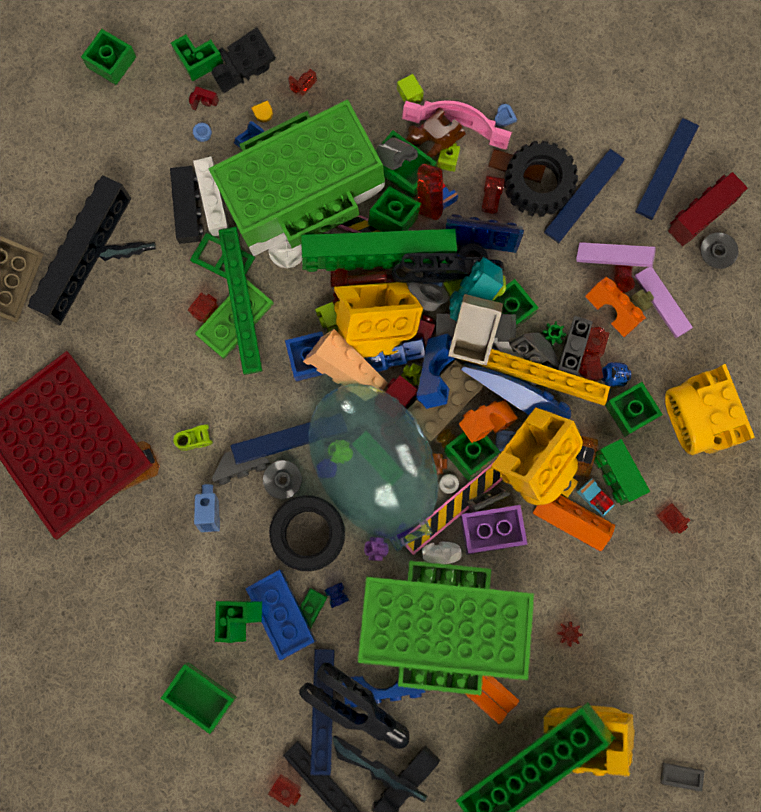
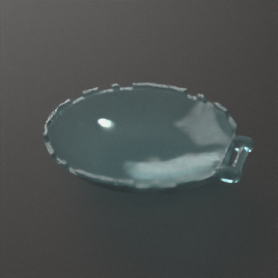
[309,383,439,551]

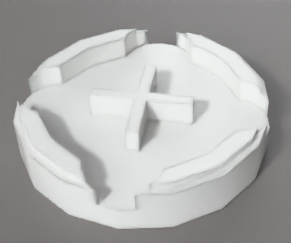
[269,240,302,268]
[422,541,462,564]

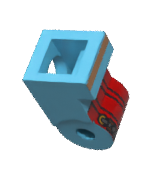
[577,478,615,517]

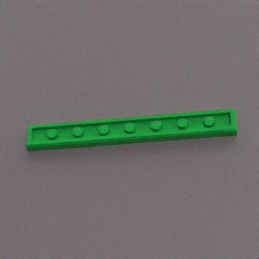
[218,226,263,375]

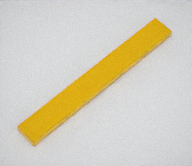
[457,349,610,406]

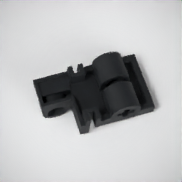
[211,27,276,93]

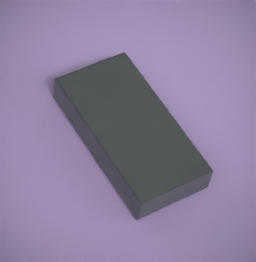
[660,762,705,792]

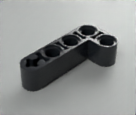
[371,746,441,812]

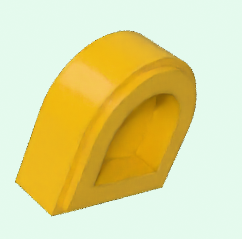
[251,100,273,123]

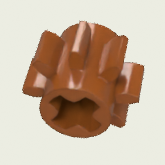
[424,454,447,475]

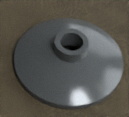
[700,232,738,269]
[263,460,302,499]

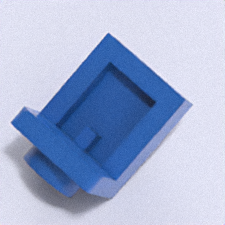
[234,121,265,149]

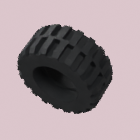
[504,141,578,217]

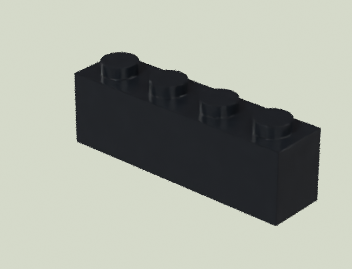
[170,166,204,244]

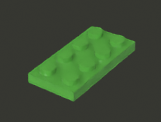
[195,280,274,359]

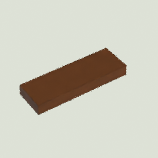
[488,149,546,183]

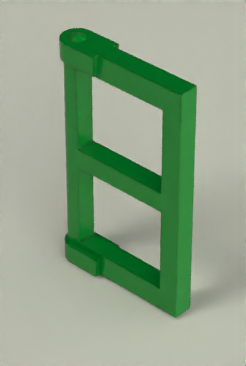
[190,233,255,279]

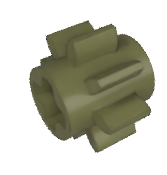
[631,289,654,312]

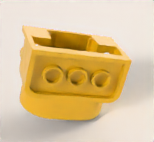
[334,282,423,358]
[665,364,755,455]
[491,407,583,505]
[544,705,634,776]

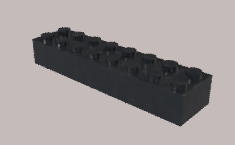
[28,175,132,326]

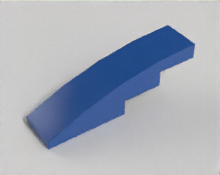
[364,337,425,372]

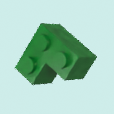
[171,34,223,82]
[215,600,262,643]

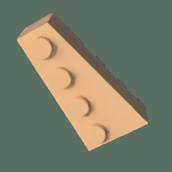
[303,329,388,402]

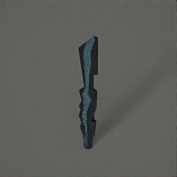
[99,242,156,262]
[332,736,428,803]

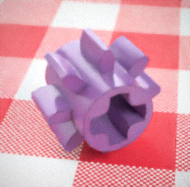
[364,537,389,561]

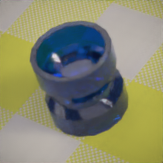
[324,582,350,608]

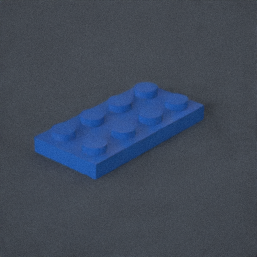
[245,570,316,660]

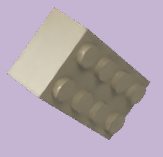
[402,360,484,444]

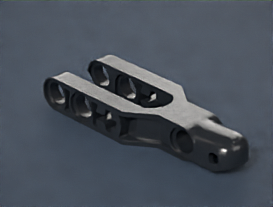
[391,253,504,283]
[299,662,410,749]

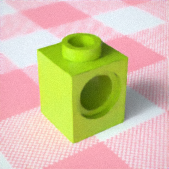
[397,74,424,104]

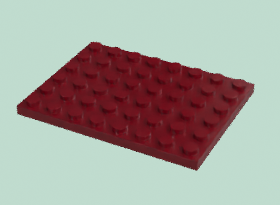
[0,351,153,540]

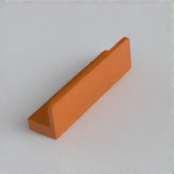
[533,495,616,551]
[466,676,520,724]

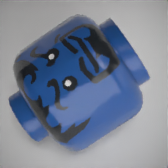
[601,362,631,387]

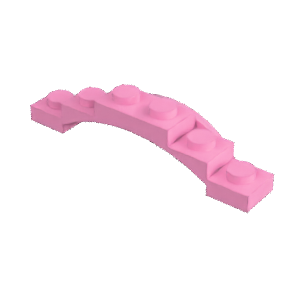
[402,101,512,150]

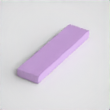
[576,242,656,267]
[634,267,693,338]

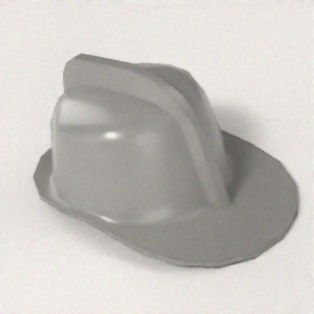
[408,282,449,311]

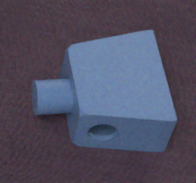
[194,484,220,532]

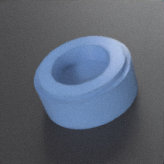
[193,123,212,142]

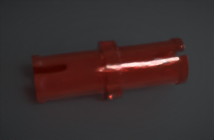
[347,271,387,286]

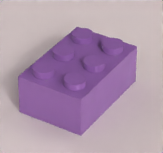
[460,505,527,555]

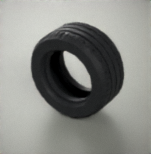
[269,495,345,571]

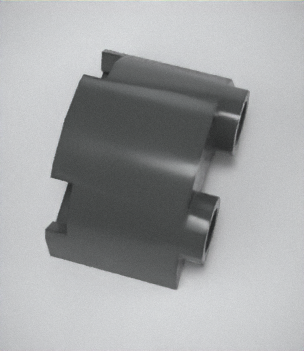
[377,137,418,170]

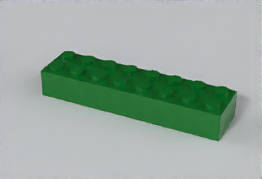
[301,229,457,272]
[456,702,615,812]

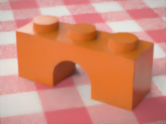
[585,277,646,337]
[459,400,518,443]

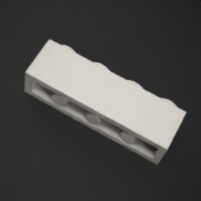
[193,157,230,236]

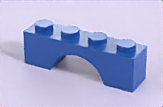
[417,333,455,409]
[342,675,426,707]

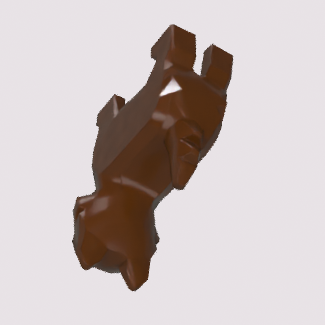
[406,108,466,157]

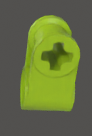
[173,425,213,451]

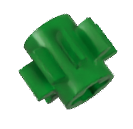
[542,321,566,346]

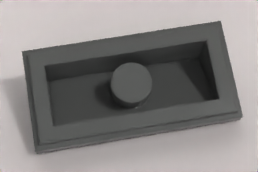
[467,486,510,513]

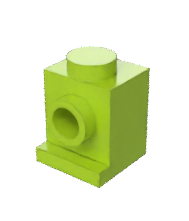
[437,142,460,172]
[315,302,338,332]

